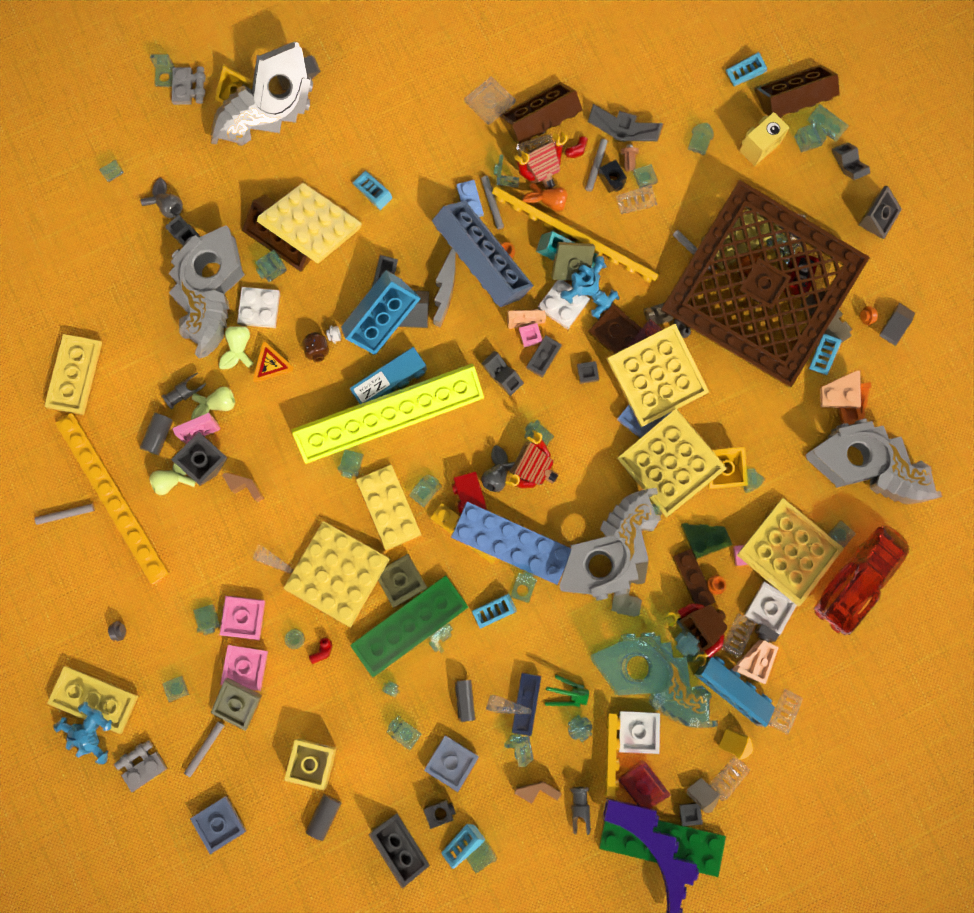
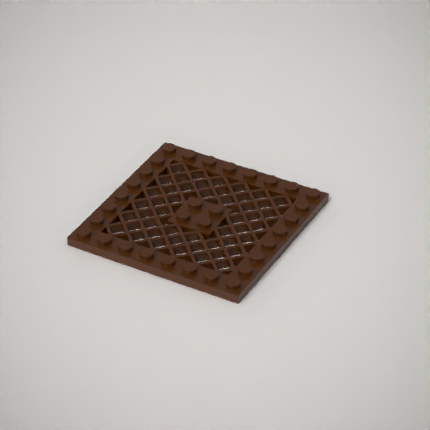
[660,180,870,388]

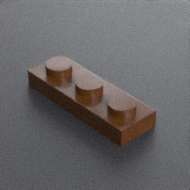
[673,549,716,607]

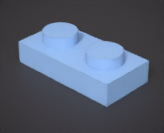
[457,180,484,217]

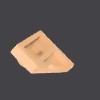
[507,309,546,329]
[820,371,861,408]
[733,639,779,684]

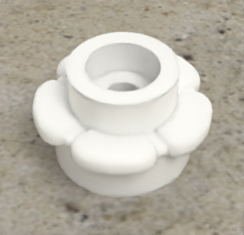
[327,325,341,344]

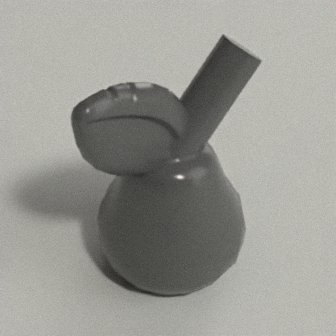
[141,178,183,218]
[481,445,515,492]

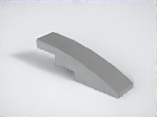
[433,248,456,328]

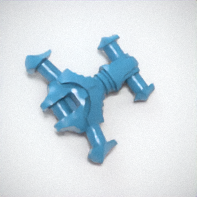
[560,256,620,319]
[53,702,112,764]

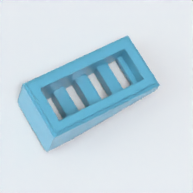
[726,52,767,86]
[353,170,392,210]
[809,334,842,375]
[472,594,517,629]
[441,824,485,869]

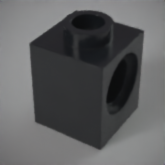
[598,160,627,193]
[424,799,456,829]

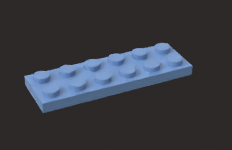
[451,502,571,585]

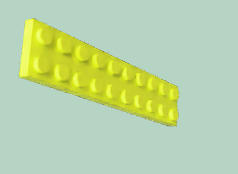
[291,363,484,464]

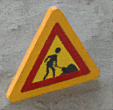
[253,342,294,382]

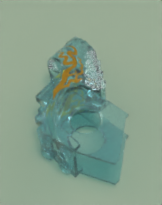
[591,632,718,728]

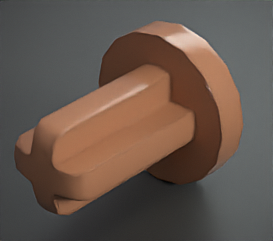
[621,145,639,172]

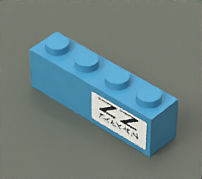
[350,347,427,404]

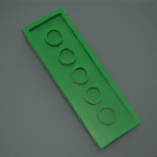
[350,576,469,678]
[599,820,726,877]

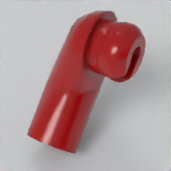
[565,136,588,158]
[309,638,333,665]

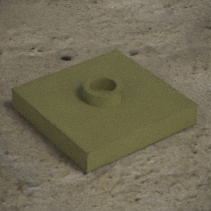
[551,242,595,280]
[378,554,427,608]
[211,678,262,731]

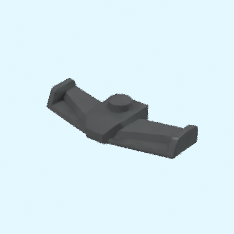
[588,104,663,142]

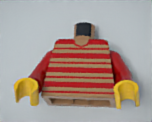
[514,132,567,189]
[505,430,558,489]

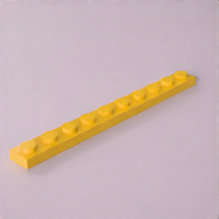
[492,187,659,282]
[55,413,170,584]

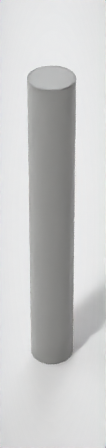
[585,139,608,192]
[481,176,504,229]
[673,230,717,272]
[35,504,95,525]
[184,721,225,777]

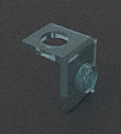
[150,54,174,87]
[494,154,519,187]
[511,571,537,603]

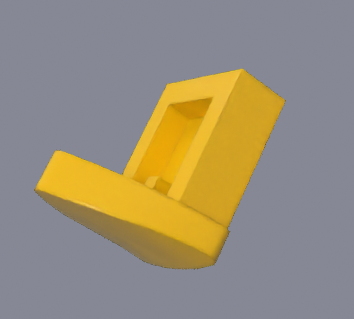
[719,729,753,759]

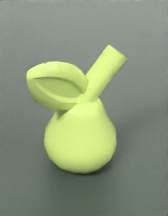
[219,326,254,369]
[191,387,235,420]
[149,463,196,495]

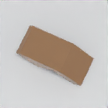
[222,473,264,502]
[514,781,562,804]

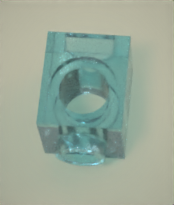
[794,122,826,153]
[255,250,287,282]

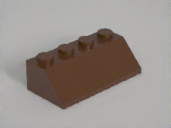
[755,65,840,118]
[499,82,582,144]
[242,195,311,272]

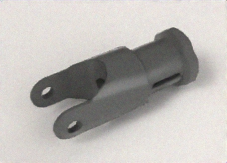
[161,373,206,410]
[571,787,591,835]

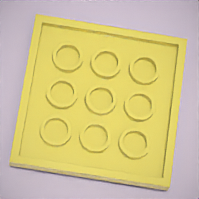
[257,183,362,263]
[606,324,709,427]
[617,409,727,518]
[737,498,844,606]
[283,521,390,627]

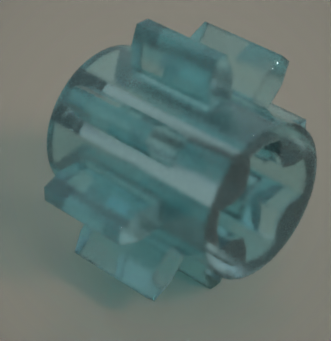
[675,632,700,657]
[568,715,592,742]

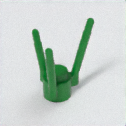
[545,675,589,707]

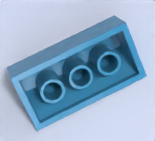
[341,270,421,355]
[694,656,775,727]

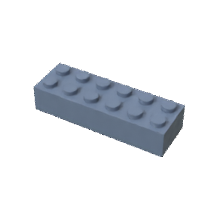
[432,201,533,307]

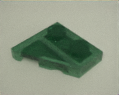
[681,523,732,559]

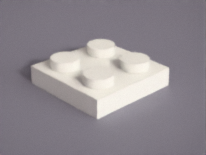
[538,280,590,330]
[237,287,280,328]
[744,582,797,636]
[618,711,660,754]

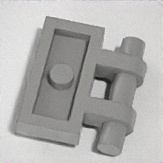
[172,67,206,105]
[114,740,168,792]

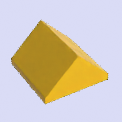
[215,66,253,104]
[708,447,748,489]

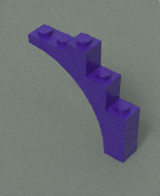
[603,798,699,913]

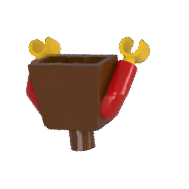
[664,603,727,667]

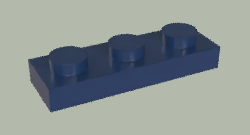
[512,673,541,736]

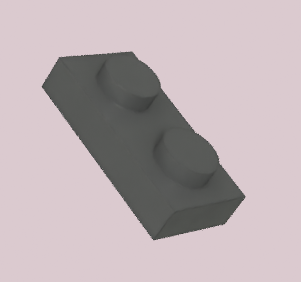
[526,336,562,378]

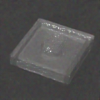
[464,76,516,125]

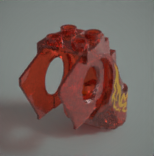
[814,525,909,636]

